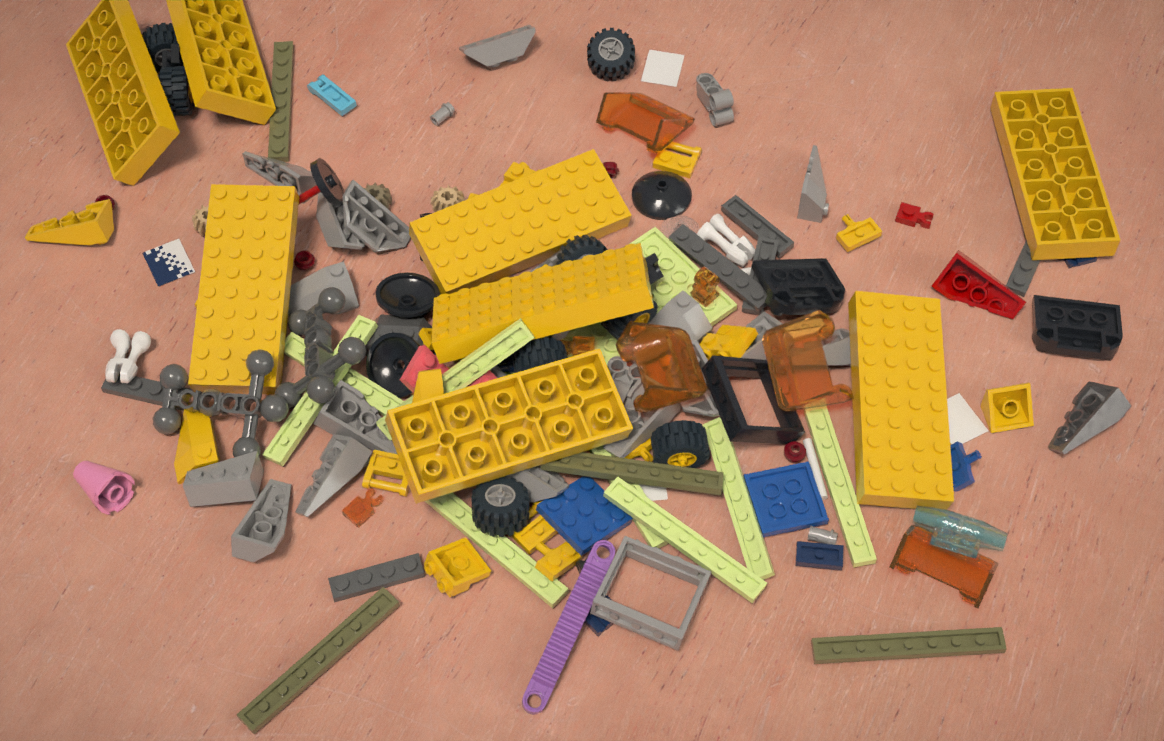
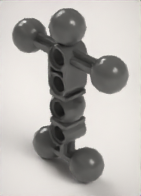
[275,287,366,409]
[152,349,289,457]

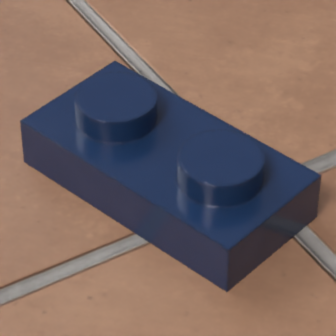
[795,541,844,570]

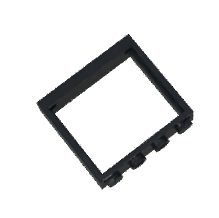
[701,355,805,444]

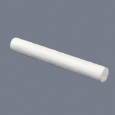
[803,438,828,500]

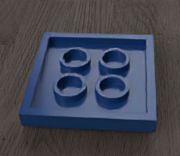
[744,461,829,537]
[536,476,633,556]

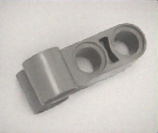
[696,73,734,127]
[607,356,647,405]

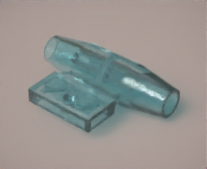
[912,505,1008,559]

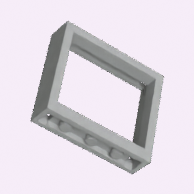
[590,536,711,651]

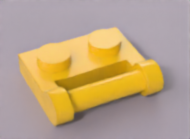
[652,137,702,179]
[362,450,409,497]
[507,500,558,555]

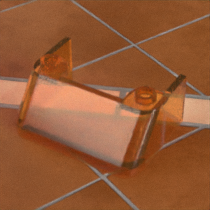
[889,525,999,608]

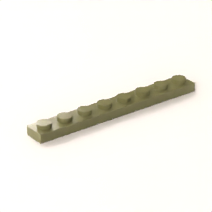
[268,41,294,162]
[541,452,724,495]
[237,587,400,734]
[811,627,1007,664]

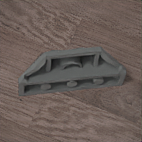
[365,315,437,357]

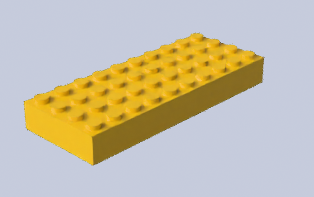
[66,0,180,186]
[166,0,276,125]
[990,88,1120,260]
[409,149,632,294]
[188,184,299,395]
[431,243,654,364]
[848,291,954,511]
[385,348,633,504]

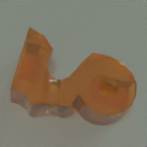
[690,266,720,307]

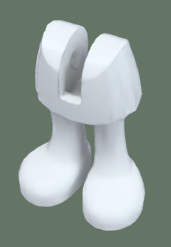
[697,214,755,267]
[105,329,151,384]

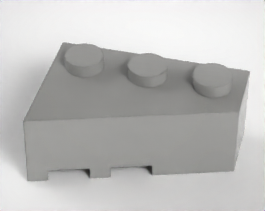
[183,451,264,507]

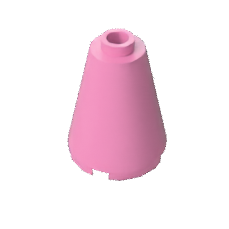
[73,461,135,515]

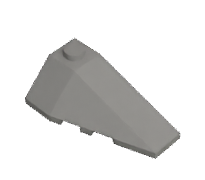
[314,380,397,454]

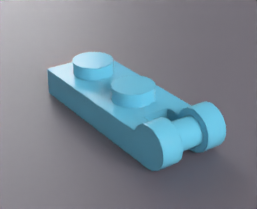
[307,74,357,116]

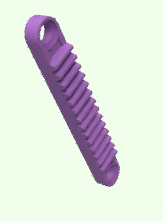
[522,540,615,715]

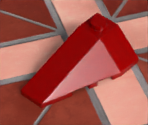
[931,250,1026,319]

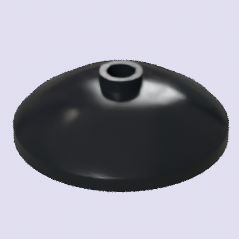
[632,171,692,220]
[376,273,439,318]
[366,333,420,398]

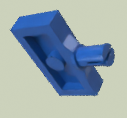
[950,441,982,492]

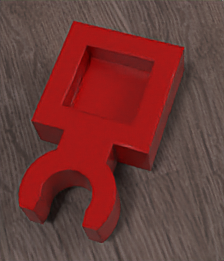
[895,202,934,229]

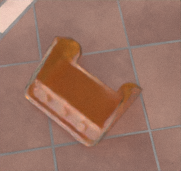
[596,92,695,153]
[762,310,854,412]
[615,321,707,412]

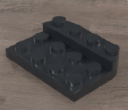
[751,258,846,316]
[1032,295,1123,360]

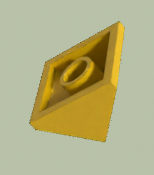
[980,382,1034,433]

